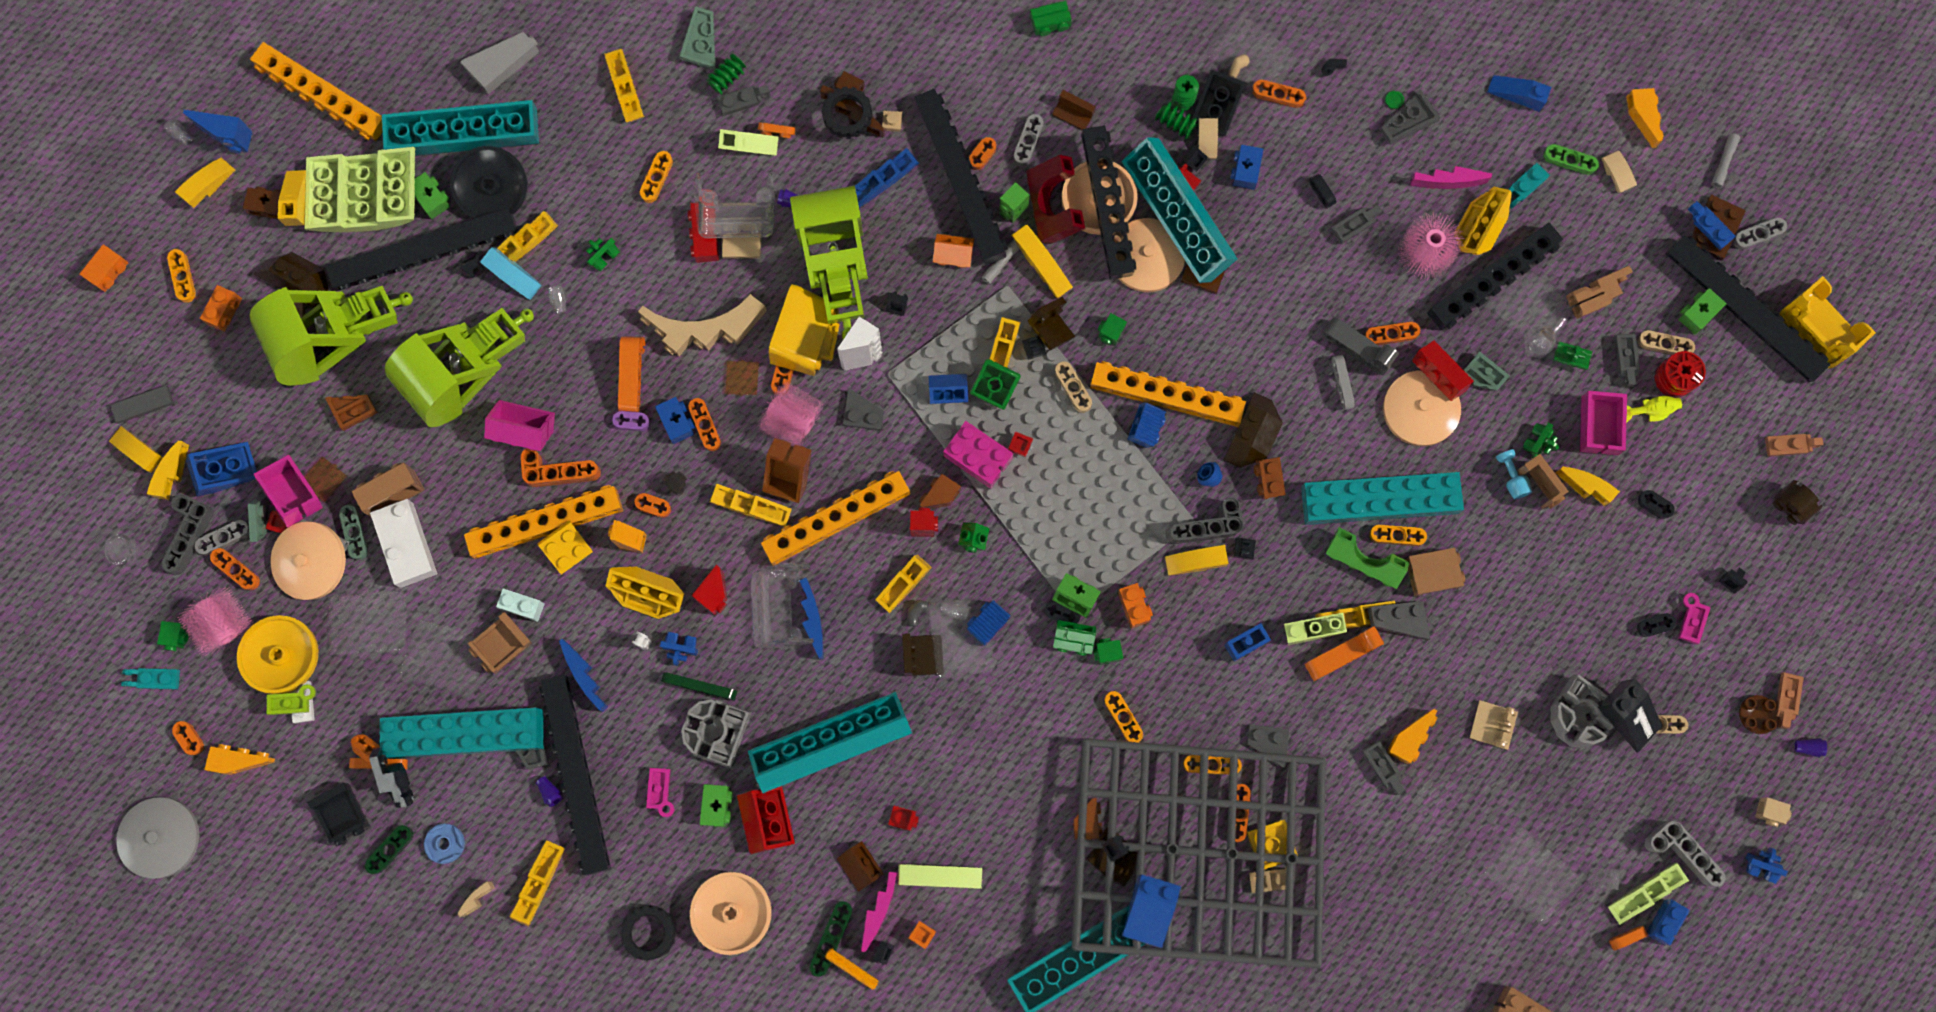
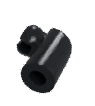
[1321,59,1347,76]

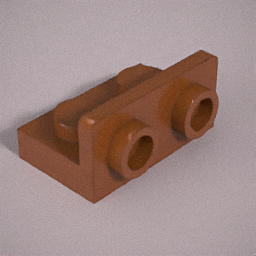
[1254,457,1286,499]

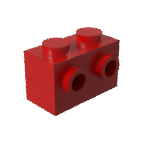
[910,507,938,537]

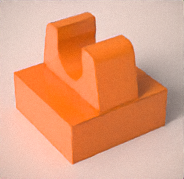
[909,921,936,949]

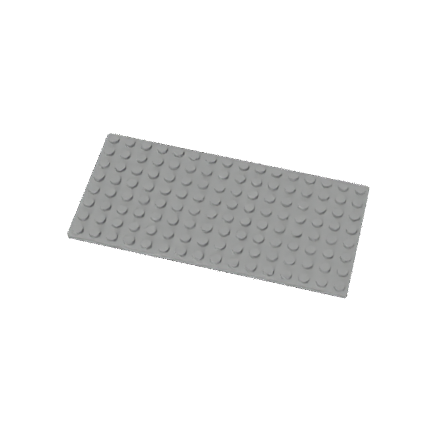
[888,286,1195,614]

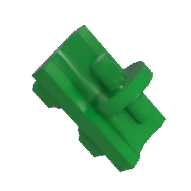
[586,238,620,272]
[1553,342,1593,370]
[1523,422,1559,458]

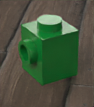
[1098,313,1127,346]
[157,621,189,651]
[1093,638,1124,665]

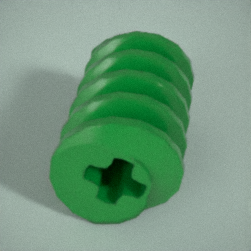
[706,53,746,95]
[1172,75,1199,111]
[1155,102,1197,140]

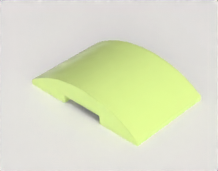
[305,147,415,232]

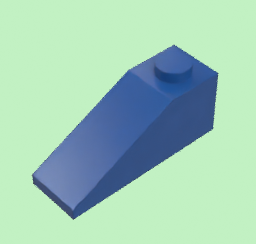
[1487,75,1552,112]

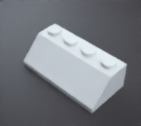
[837,317,882,370]

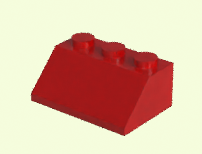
[737,786,795,855]

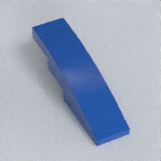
[855,148,919,208]
[799,578,824,660]
[559,639,608,712]

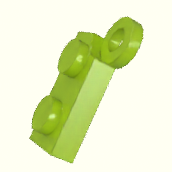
[267,684,316,715]

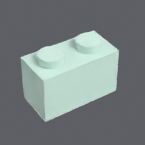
[496,589,544,622]

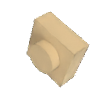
[882,111,902,132]

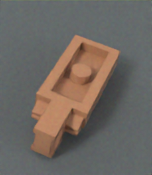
[1765,434,1824,457]
[1776,672,1803,729]

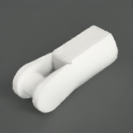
[632,631,652,650]

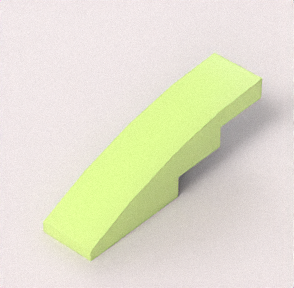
[1608,862,1689,924]
[898,864,982,888]

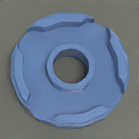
[423,824,465,864]

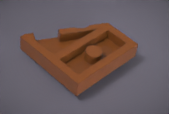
[325,395,378,431]

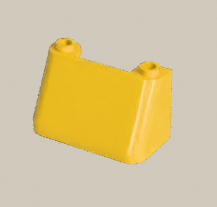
[1779,276,1876,368]
[769,284,839,376]

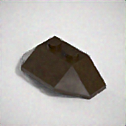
[254,252,329,308]
[1223,392,1283,468]

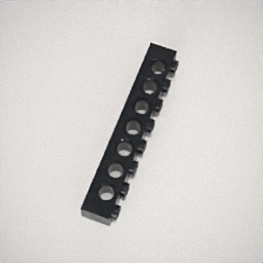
[1081,125,1136,280]
[1427,222,1564,331]

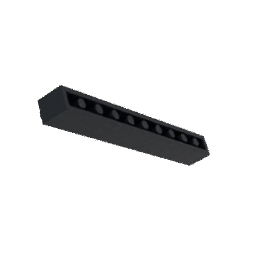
[914,88,1008,266]
[325,208,518,291]
[1666,235,1831,383]
[539,675,611,876]

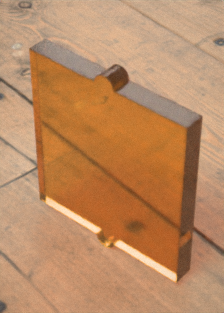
[725,360,759,397]
[305,456,347,502]

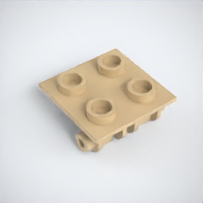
[1470,700,1518,750]

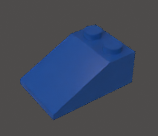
[183,110,252,154]
[186,442,257,497]
[1122,874,1181,948]

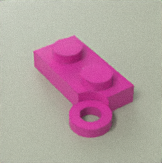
[1678,593,1711,645]
[646,768,675,817]

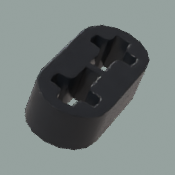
[1309,174,1336,209]
[1638,490,1675,519]
[1044,600,1081,623]
[1637,613,1676,637]

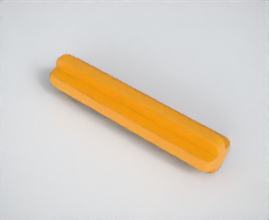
[825,948,879,990]

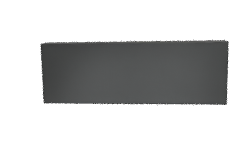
[111,385,174,424]

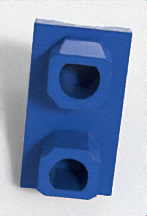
[660,632,698,666]
[1746,847,1788,884]

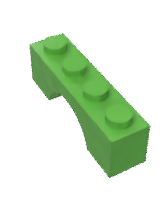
[1326,527,1410,589]

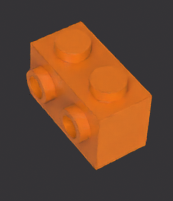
[933,234,974,268]
[79,244,129,292]
[200,285,242,332]
[1117,583,1153,629]

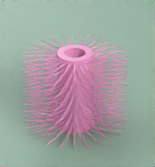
[1399,213,1464,279]
[758,382,823,446]
[177,587,253,656]

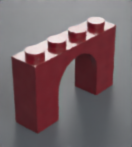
[1026,154,1086,244]

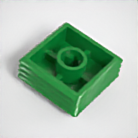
[970,359,1021,410]

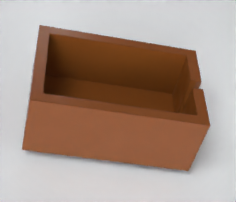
[762,438,812,503]

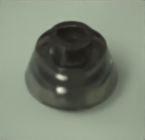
[662,471,687,496]

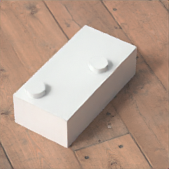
[370,499,437,588]

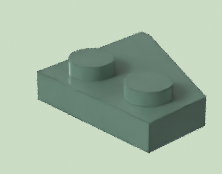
[1464,352,1510,391]
[248,494,269,542]

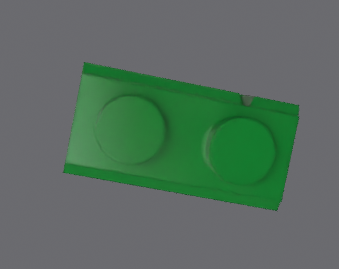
[1030,0,1072,36]
[1053,620,1096,656]

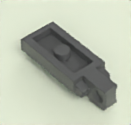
[717,85,770,116]
[1331,205,1382,244]
[1614,334,1640,388]
[1361,741,1405,795]

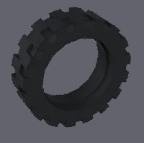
[822,86,873,139]
[620,905,676,960]

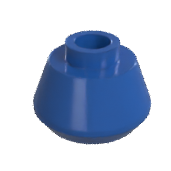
[1197,462,1223,487]

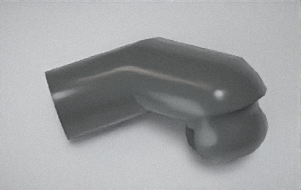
[908,600,928,627]

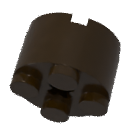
[1772,480,1822,525]

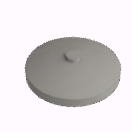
[116,797,199,879]

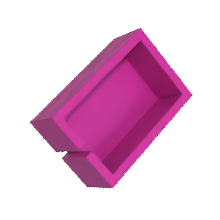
[1580,391,1627,455]
[484,400,555,451]
[943,421,1014,489]
[254,455,322,528]

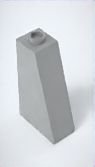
[461,32,539,95]

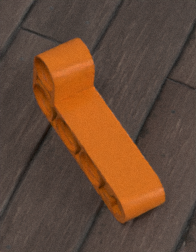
[618,336,645,412]
[521,448,601,487]
[1304,626,1385,681]

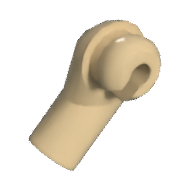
[1228,54,1250,78]

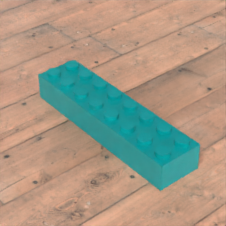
[382,100,539,156]
[1121,137,1238,283]
[1301,472,1464,525]
[748,692,912,793]
[380,708,544,759]
[1007,904,1146,1012]

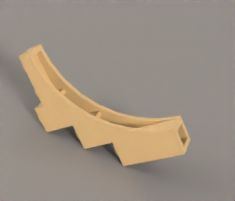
[638,294,767,356]

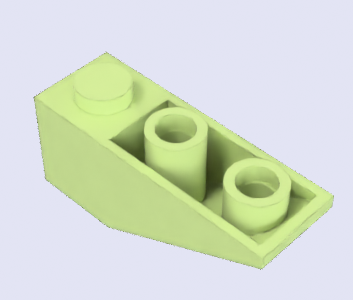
[718,129,779,155]
[1284,613,1347,645]

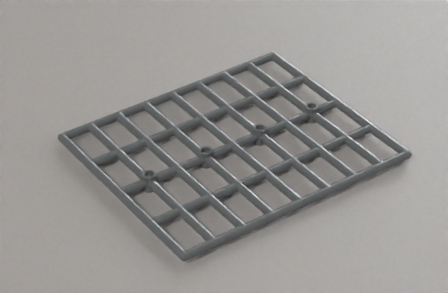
[1072,738,1326,969]

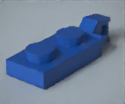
[1687,201,1736,250]

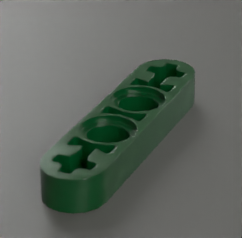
[661,672,737,701]
[810,901,853,977]

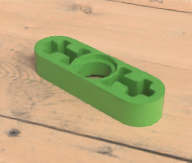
[1543,144,1599,175]

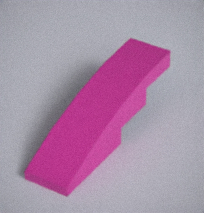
[1410,166,1492,189]
[861,872,898,952]

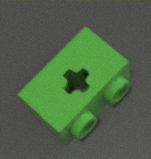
[415,172,450,219]
[999,182,1029,222]
[1678,288,1727,334]
[1052,573,1101,618]
[700,784,733,827]

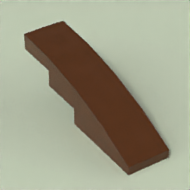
[820,85,885,138]

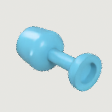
[1496,449,1532,500]

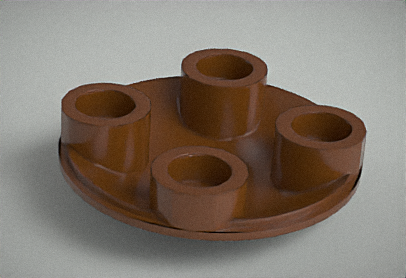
[1739,695,1779,734]

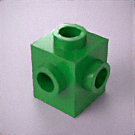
[958,522,990,553]

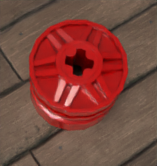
[1654,351,1706,398]

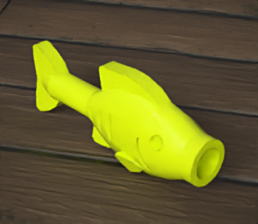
[1626,396,1682,423]

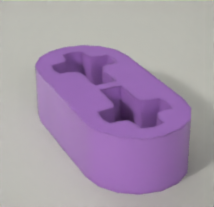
[612,411,650,431]

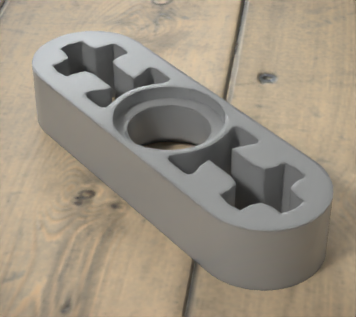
[1014,114,1043,166]
[1733,218,1787,250]
[1332,355,1355,410]
[195,520,249,556]

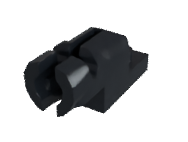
[369,747,414,808]

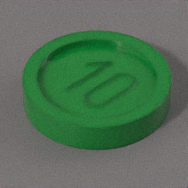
[1385,91,1404,109]

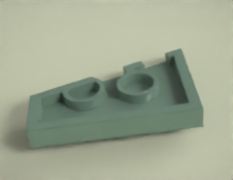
[680,6,716,70]

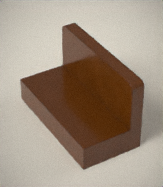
[1052,90,1096,130]
[837,841,884,892]

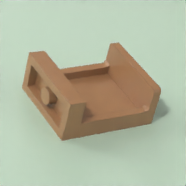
[1517,454,1569,510]
[1405,548,1465,597]
[467,612,532,674]

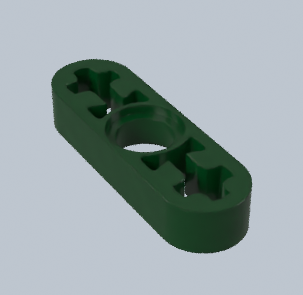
[365,825,414,874]

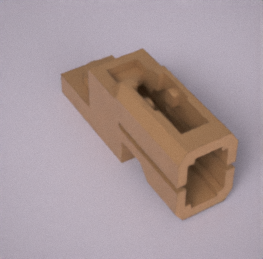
[1566,266,1633,319]

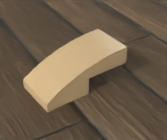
[1198,118,1218,159]
[1601,150,1637,193]
[1249,869,1286,893]
[458,881,495,917]

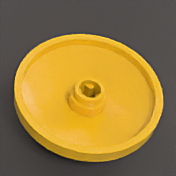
[237,615,319,694]

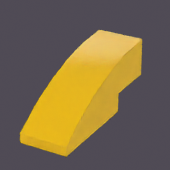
[175,158,235,208]
[990,317,1021,368]
[109,426,163,473]
[147,440,189,500]
[1555,466,1620,506]
[1165,545,1228,576]
[875,555,932,613]

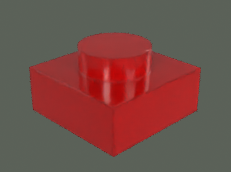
[1008,431,1033,458]
[265,510,287,534]

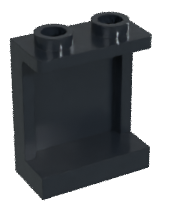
[307,783,370,847]

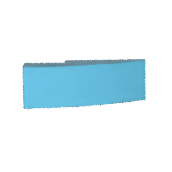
[480,247,542,300]

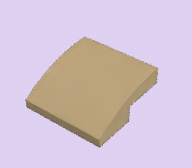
[722,222,762,259]

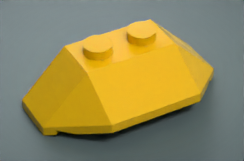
[1454,187,1512,255]
[606,566,684,619]

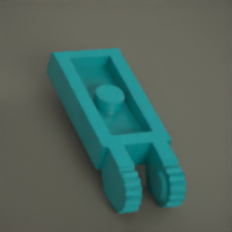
[1509,163,1550,209]
[121,668,180,690]

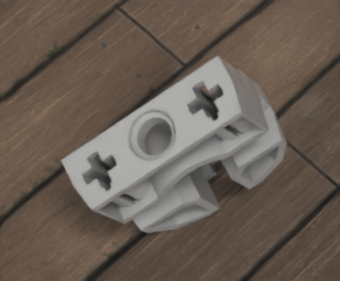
[1550,675,1613,749]
[681,699,752,769]

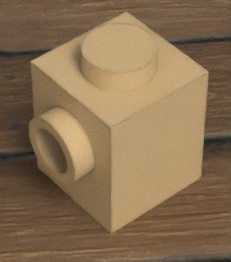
[1755,797,1791,827]

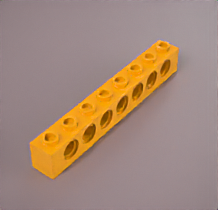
[250,42,383,141]
[1090,361,1246,427]
[761,471,910,566]
[464,485,623,559]

